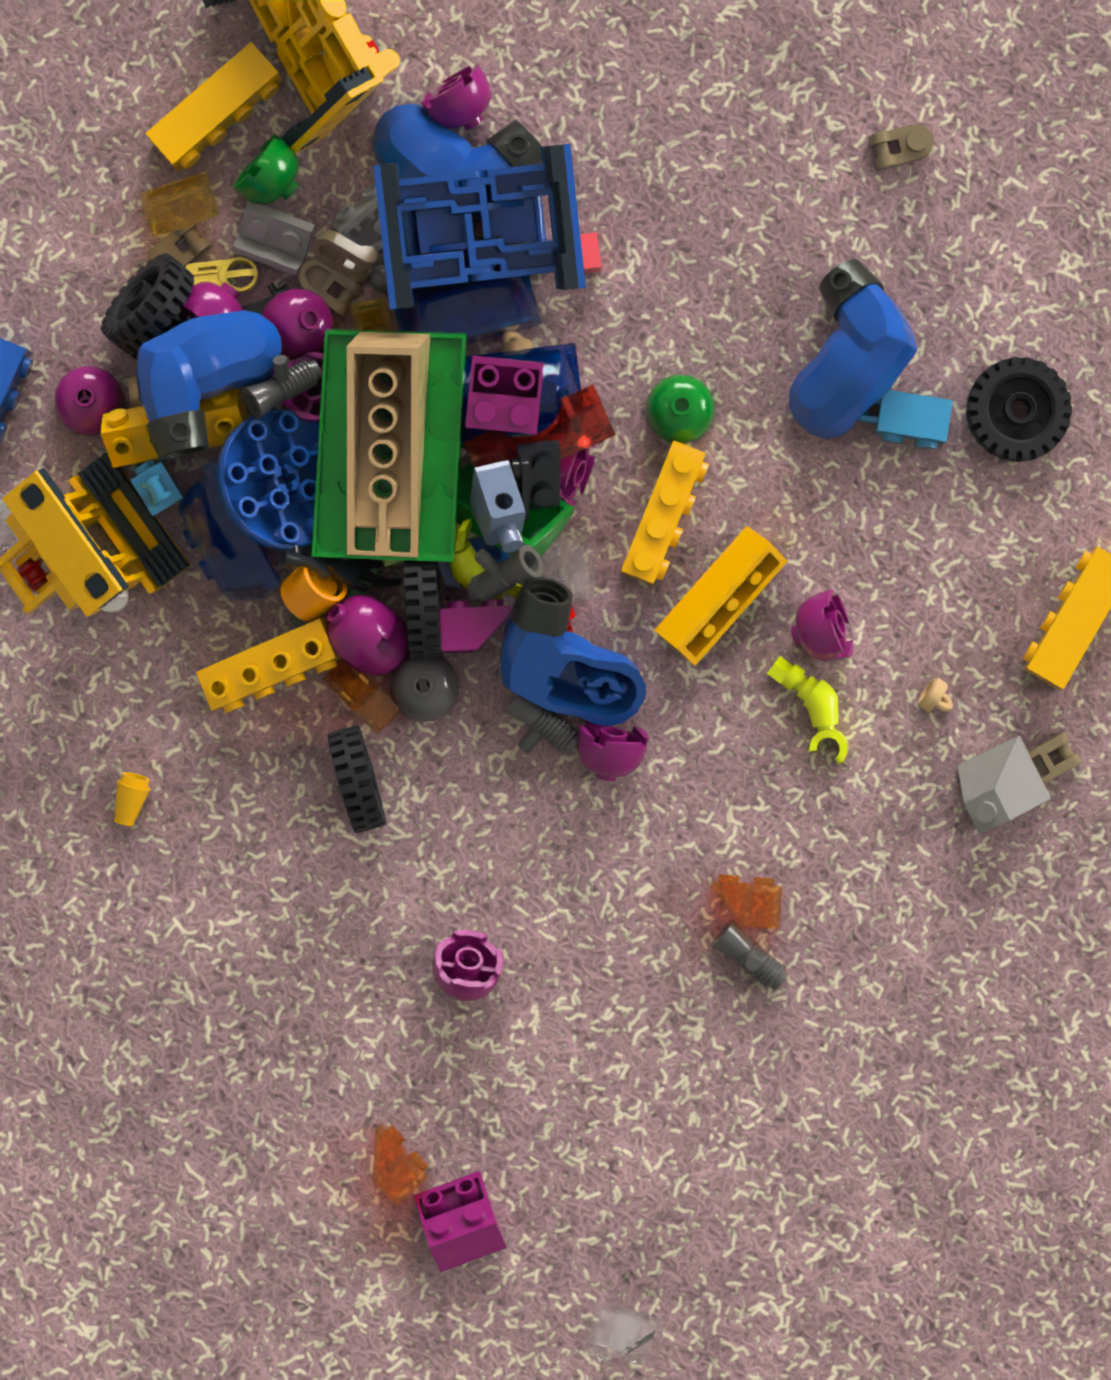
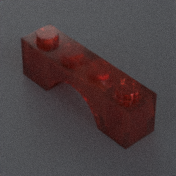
[464,385,616,468]

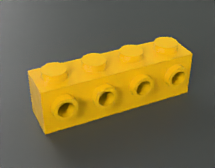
[145,42,282,172]
[101,388,249,468]
[620,440,709,586]
[654,526,788,666]
[1022,546,1111,690]
[196,617,340,714]

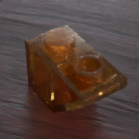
[322,659,401,734]
[710,874,782,929]
[373,1123,429,1206]

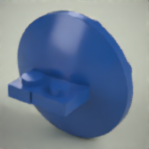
[216,409,319,550]

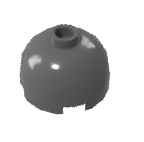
[390,656,459,721]

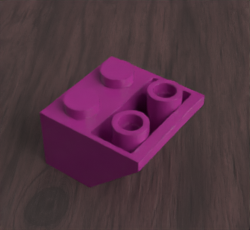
[465,355,544,435]
[440,599,511,654]
[414,1171,507,1273]

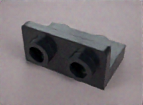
[510,440,561,521]

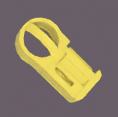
[185,257,259,293]

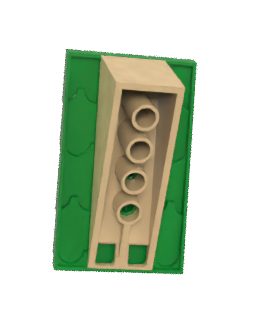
[312,329,467,562]

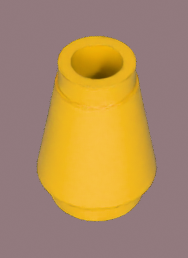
[113,772,151,826]

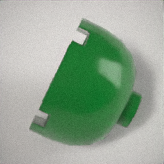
[233,134,299,205]
[646,374,715,444]

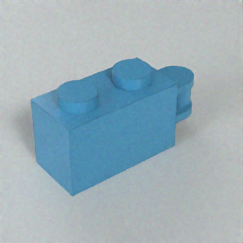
[857,390,953,450]
[130,459,185,516]

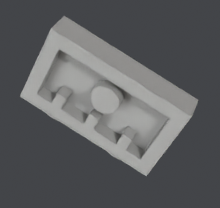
[331,183,383,252]
[232,201,315,275]

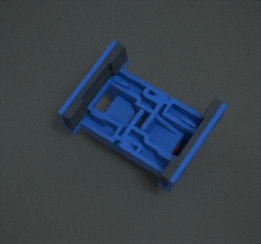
[373,144,586,309]

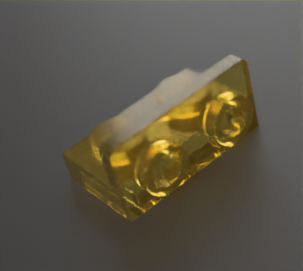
[141,171,219,236]

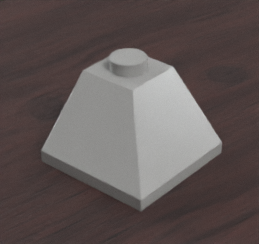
[957,735,1051,835]

